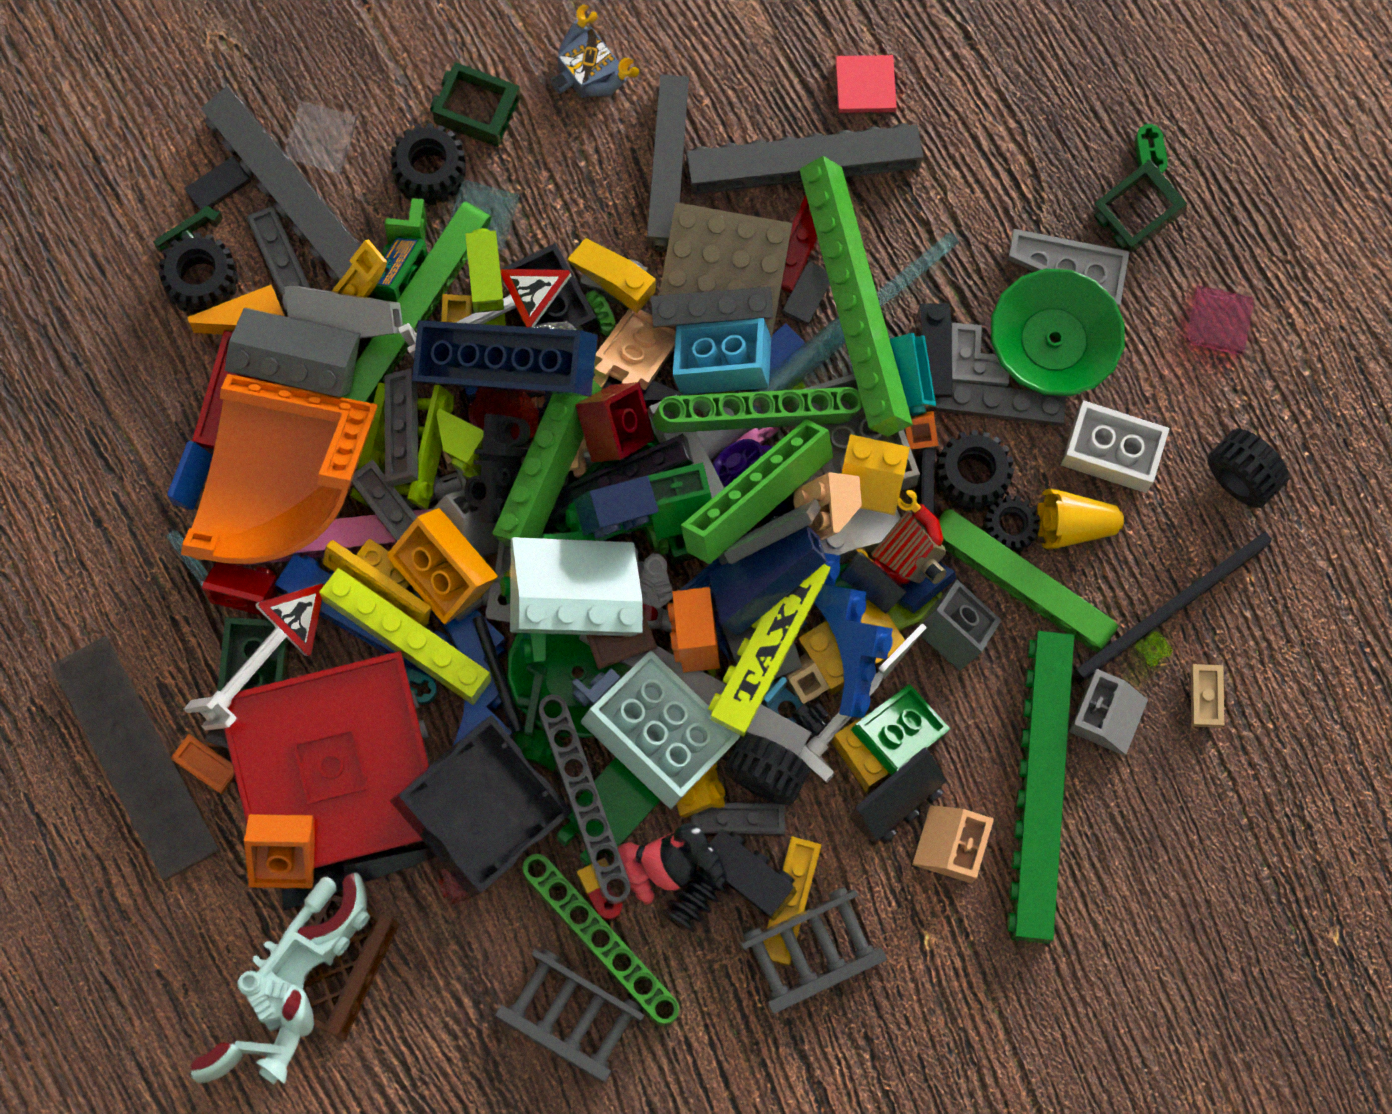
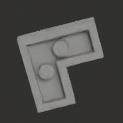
[952,323,1009,387]

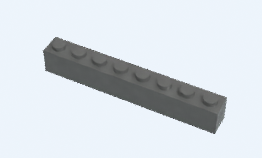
[201,86,361,283]
[686,123,923,195]

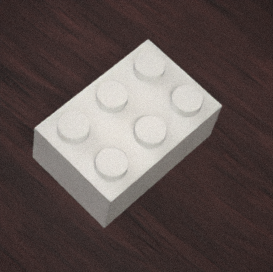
[1061,400,1170,493]

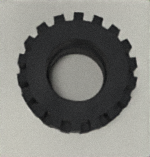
[390,123,466,205]
[159,233,238,315]
[1207,428,1289,508]
[934,430,1014,512]
[724,734,810,805]

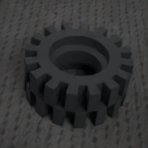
[983,495,1040,553]

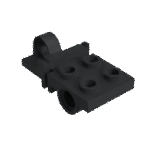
[464,414,530,523]

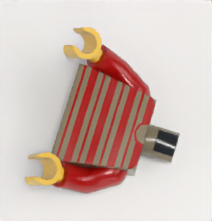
[850,490,947,584]

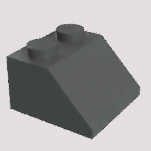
[915,580,1001,671]

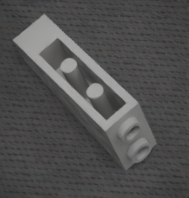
[283,286,403,339]

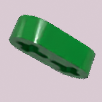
[1135,124,1168,174]

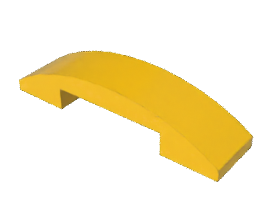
[332,239,387,297]

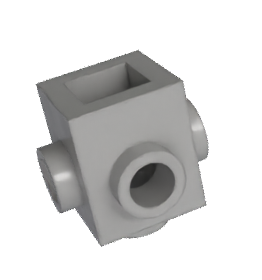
[482,577,510,622]

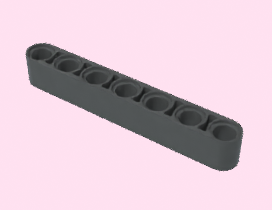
[538,694,630,905]

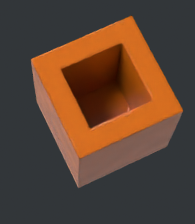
[905,411,939,450]

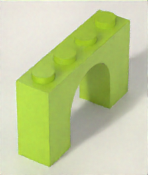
[465,228,506,326]

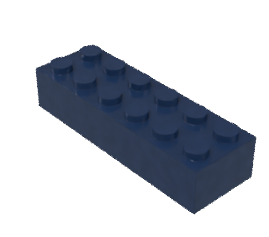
[412,320,598,397]

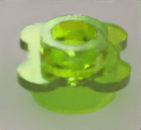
[1136,631,1172,667]

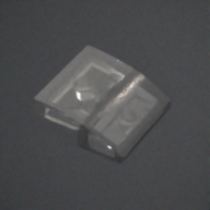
[285,101,358,173]

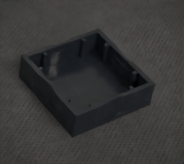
[390,715,573,898]

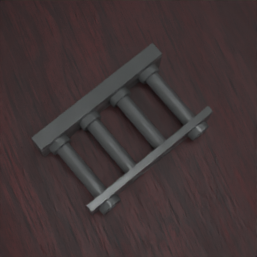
[738,887,888,1014]
[495,949,644,1084]

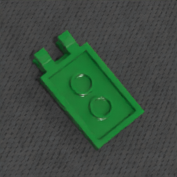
[556,757,661,866]

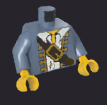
[550,5,639,98]

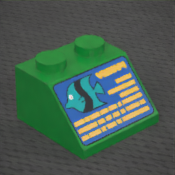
[369,236,428,302]

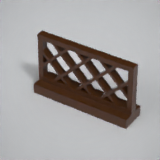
[303,894,400,1041]

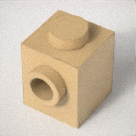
[783,653,829,704]

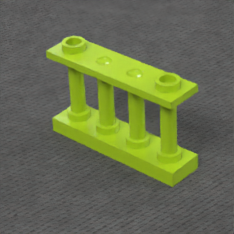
[351,383,454,510]

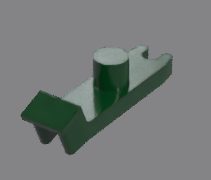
[153,205,223,252]
[517,663,548,737]

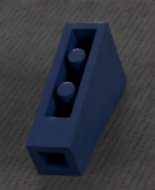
[708,525,827,636]

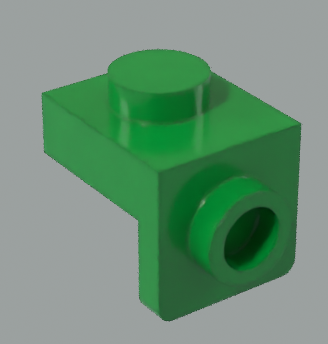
[514,726,564,771]

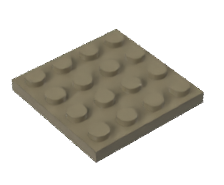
[659,202,792,338]

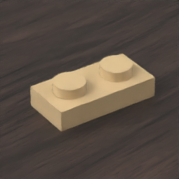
[1190,664,1224,728]

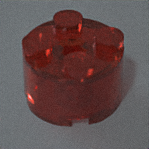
[468,388,538,440]

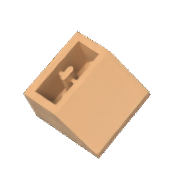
[793,472,862,541]
[912,805,994,884]

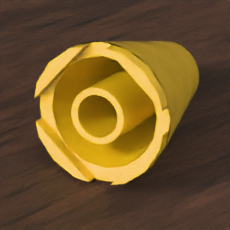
[1036,489,1124,549]

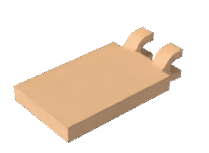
[593,308,676,390]

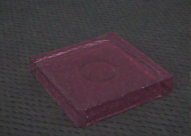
[1185,285,1254,355]

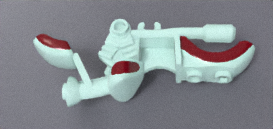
[191,873,370,1084]

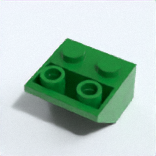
[648,462,712,540]

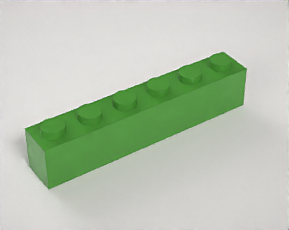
[492,380,602,548]
[681,419,833,564]

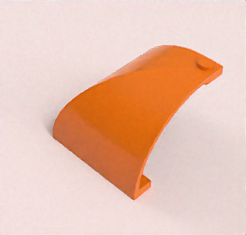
[181,374,378,564]

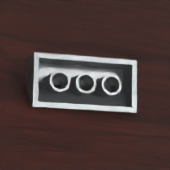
[224,308,361,397]

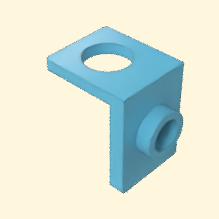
[762,676,803,723]

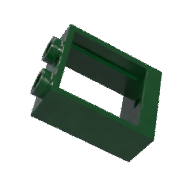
[430,62,520,148]
[1094,160,1187,254]

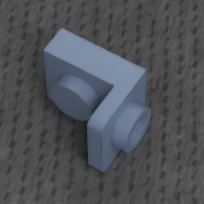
[571,668,620,707]

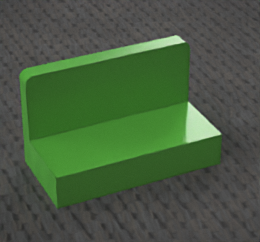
[384,198,427,244]

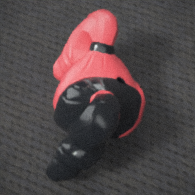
[612,823,724,905]

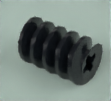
[660,866,727,933]

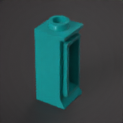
[889,333,936,416]

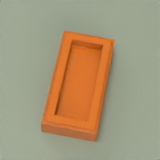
[170,734,235,795]

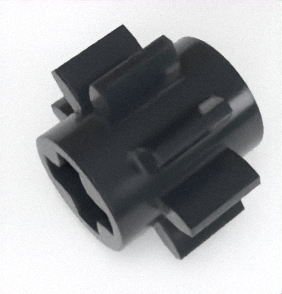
[792,701,829,739]

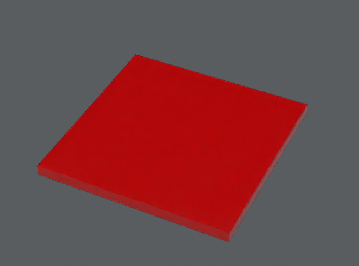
[224,651,430,868]

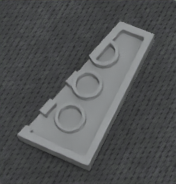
[1008,229,1129,308]

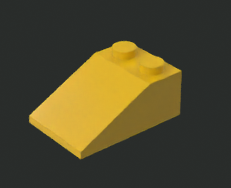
[798,600,905,695]

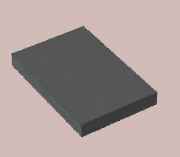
[724,499,821,564]

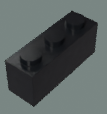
[709,829,797,922]

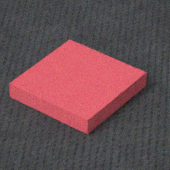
[835,55,897,113]

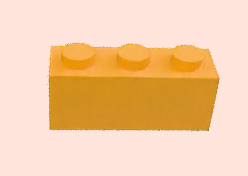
[386,508,498,625]

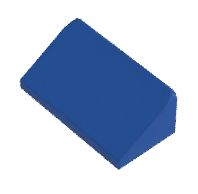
[167,441,212,510]

